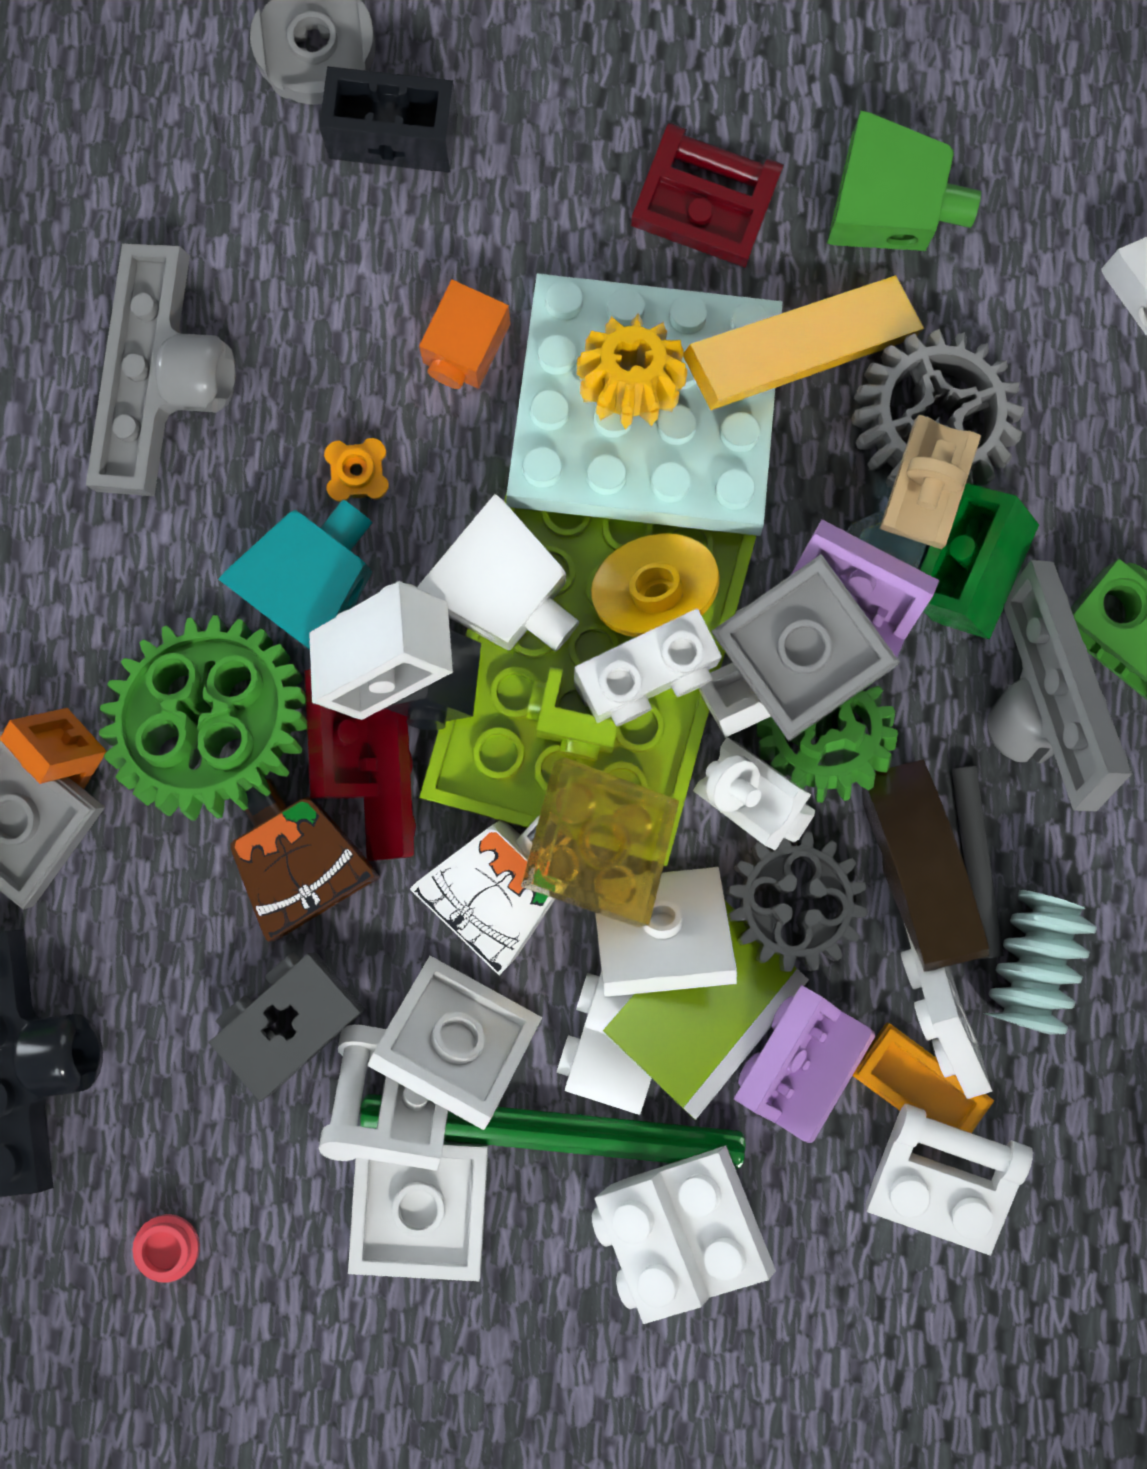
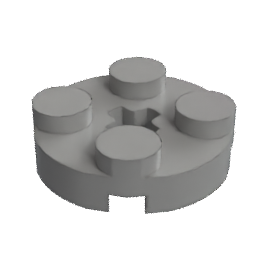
[250,0,376,105]

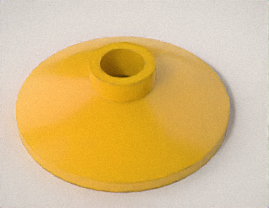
[591,533,720,637]

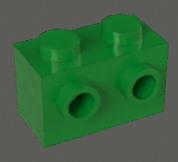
[920,483,1039,640]

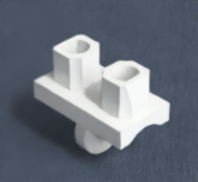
[693,737,815,850]

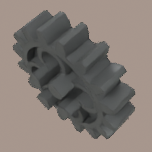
[726,832,868,972]

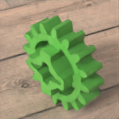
[757,686,898,803]

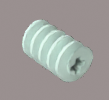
[983,890,1097,1035]

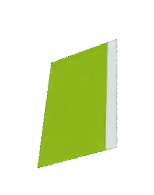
[602,901,809,1120]

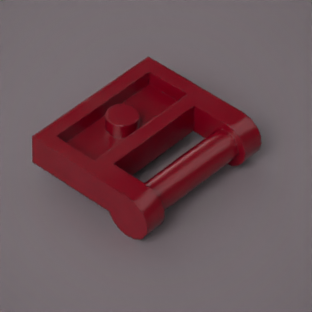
[631,122,784,268]

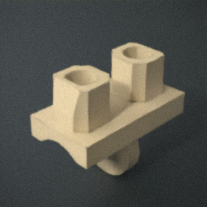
[879,415,981,549]

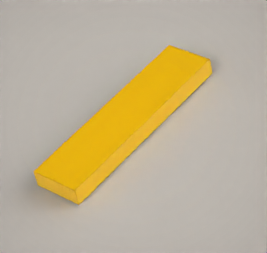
[683,275,924,410]

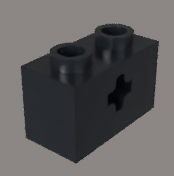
[319,66,458,173]

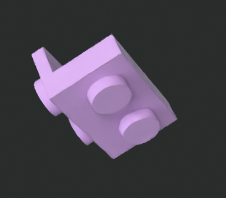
[791,519,939,657]
[734,985,875,1143]

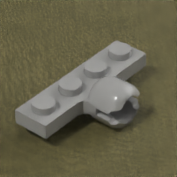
[86,243,236,496]
[987,560,1132,812]

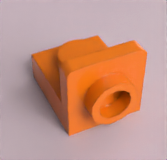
[0,708,107,789]

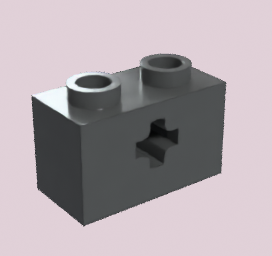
[208,952,366,1102]

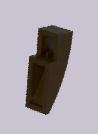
[862,759,989,972]

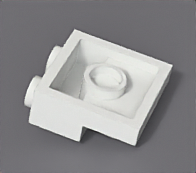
[574,608,722,726]
[592,1146,776,1324]

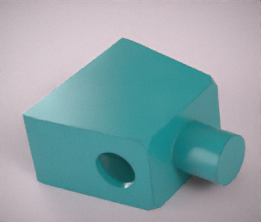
[218,499,373,650]

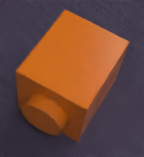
[419,279,511,389]

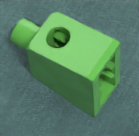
[827,111,981,251]

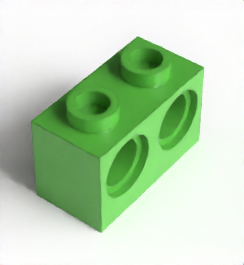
[1071,559,1147,700]

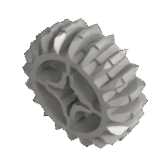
[852,329,1025,488]

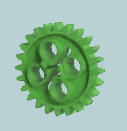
[99,615,307,821]

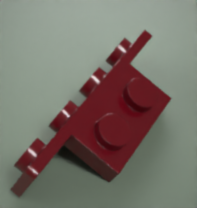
[305,669,416,861]

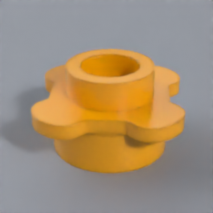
[324,438,389,502]

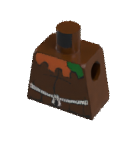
[230,778,381,942]

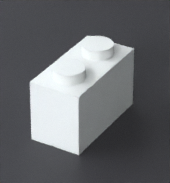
[309,581,453,720]

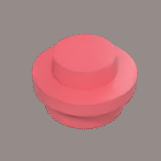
[133,1214,200,1283]

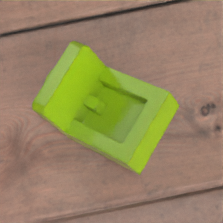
[526,667,618,761]

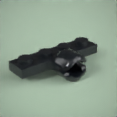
[0,929,103,1197]

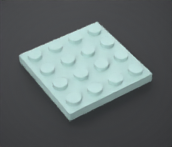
[506,273,783,536]

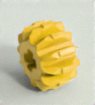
[576,313,688,430]

